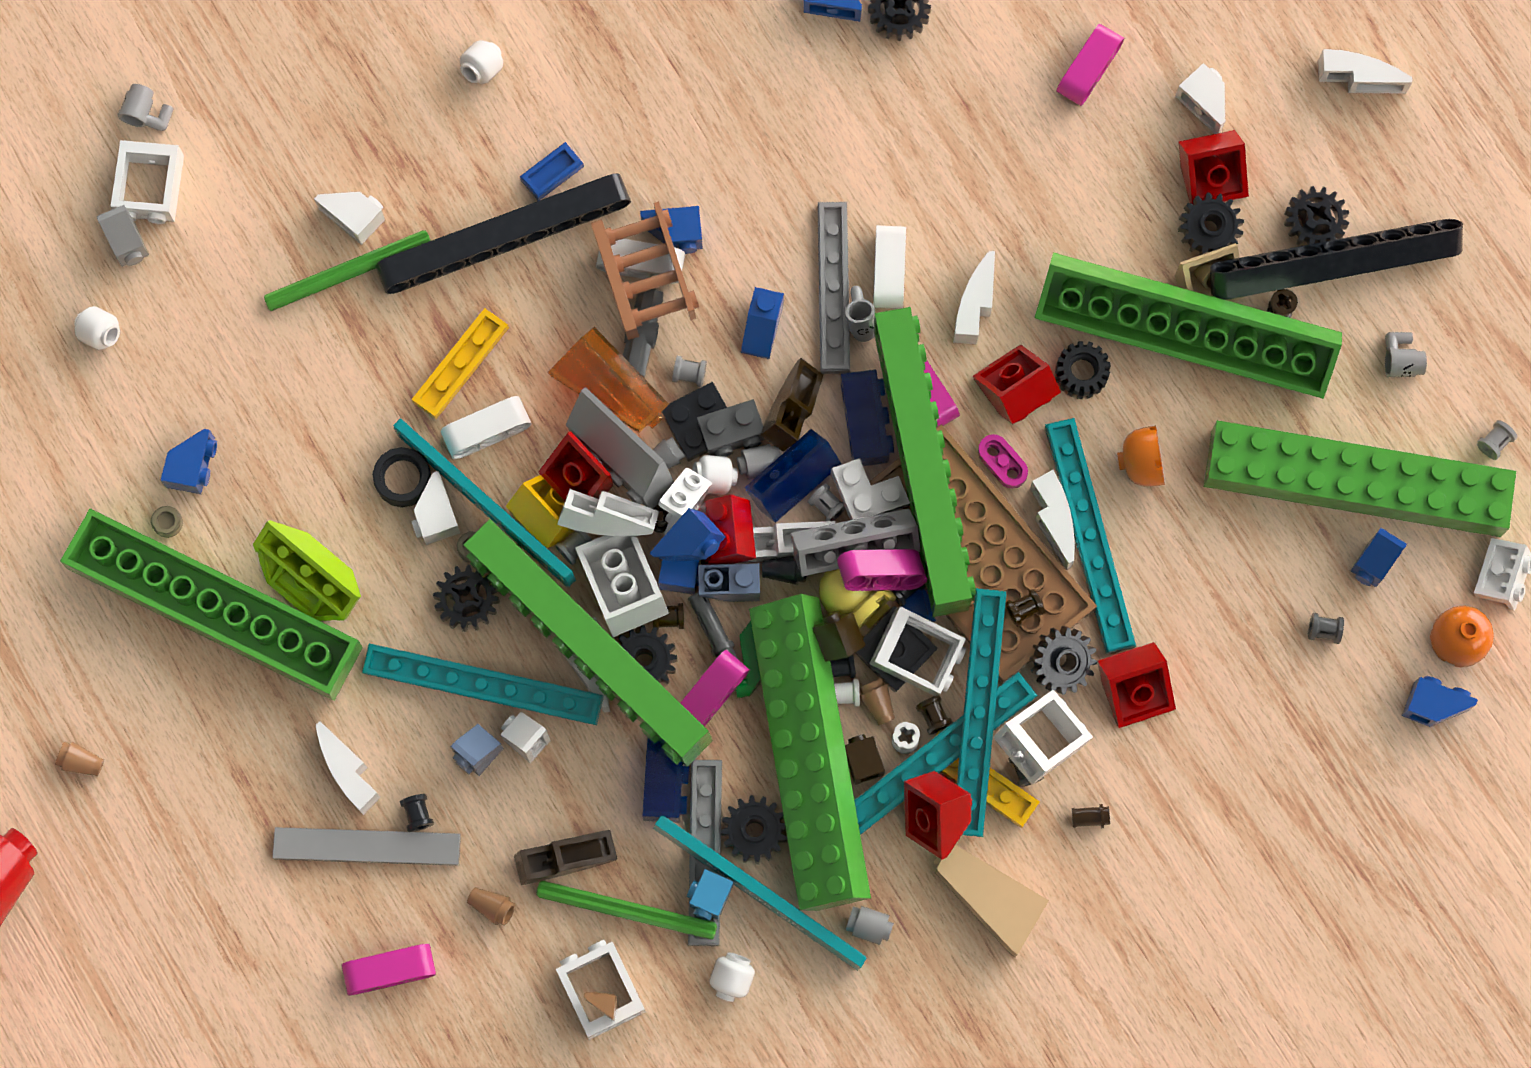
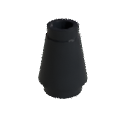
[762,556,807,585]

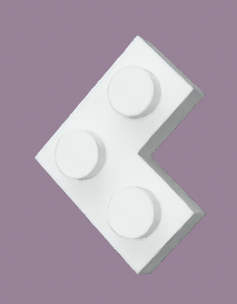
[830,458,910,520]

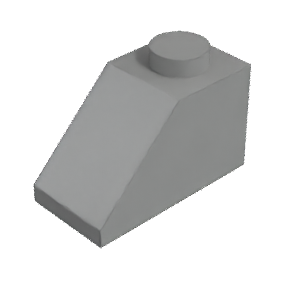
[96,205,149,267]

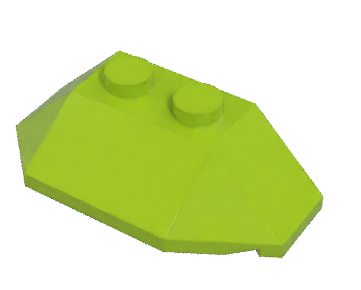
[253,520,361,621]

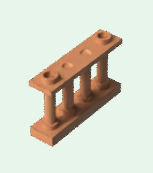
[591,201,699,340]

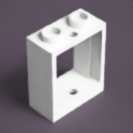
[111,140,184,224]
[870,606,966,696]
[993,690,1093,785]
[556,940,646,1040]

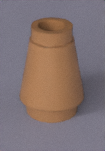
[859,678,895,725]
[55,742,104,777]
[467,887,516,926]

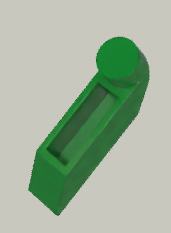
[736,620,761,698]

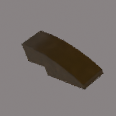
[761,358,824,452]
[514,830,617,885]

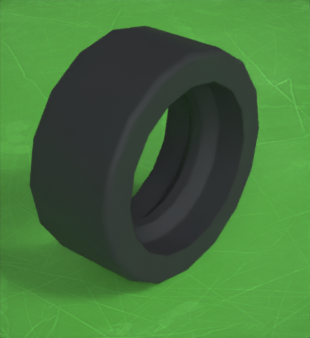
[372,447,431,508]

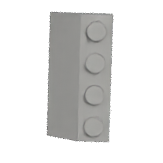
[566,387,674,509]

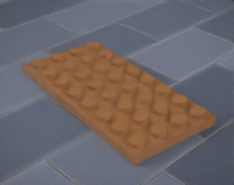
[869,424,1097,683]

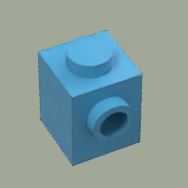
[687,869,733,921]

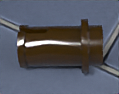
[1072,804,1110,829]

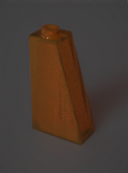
[547,326,669,433]

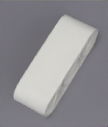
[873,225,906,309]
[596,239,685,284]
[440,396,532,459]

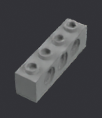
[791,508,920,577]

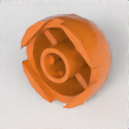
[1117,425,1165,487]
[1430,605,1494,668]

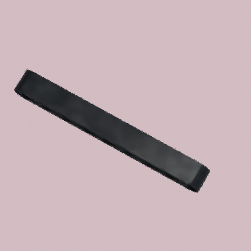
[375,173,631,294]
[1210,219,1463,300]

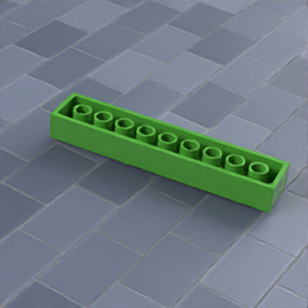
[1035,252,1342,399]
[873,307,976,617]
[1203,420,1516,537]
[60,509,363,701]
[464,519,713,767]
[749,594,871,911]

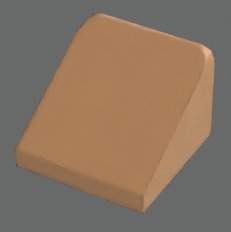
[584,992,617,1021]

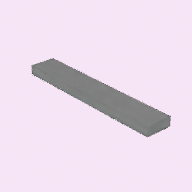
[818,202,850,374]
[688,760,722,946]
[273,827,461,866]

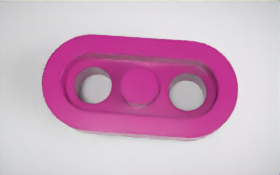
[978,434,1028,489]

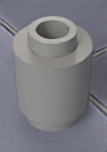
[737,444,783,479]
[846,906,894,945]

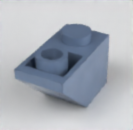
[698,563,760,602]
[450,724,504,776]

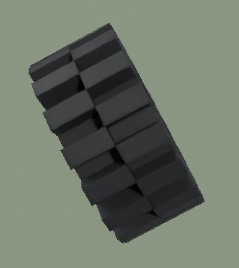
[1055,341,1111,399]

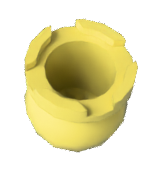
[819,569,896,629]

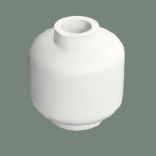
[460,40,503,84]
[74,306,120,350]
[692,455,738,495]
[710,952,755,1002]

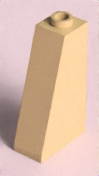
[933,845,1049,957]

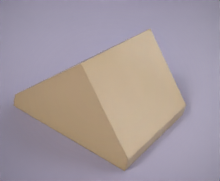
[1175,243,1247,302]

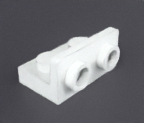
[658,468,712,535]
[1474,538,1531,610]

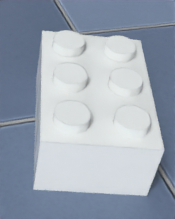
[575,535,669,637]

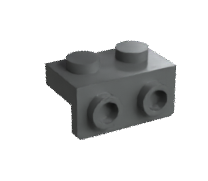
[697,399,765,457]

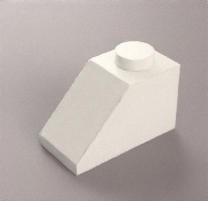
[1175,63,1225,134]
[314,192,385,245]
[411,471,460,545]
[501,712,551,763]

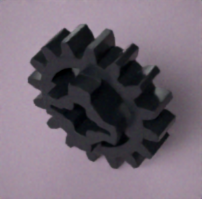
[868,0,931,41]
[1284,186,1349,245]
[433,565,500,632]

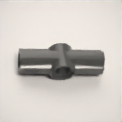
[620,288,664,379]

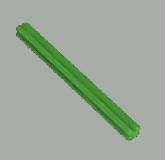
[264,230,431,311]
[536,881,717,939]

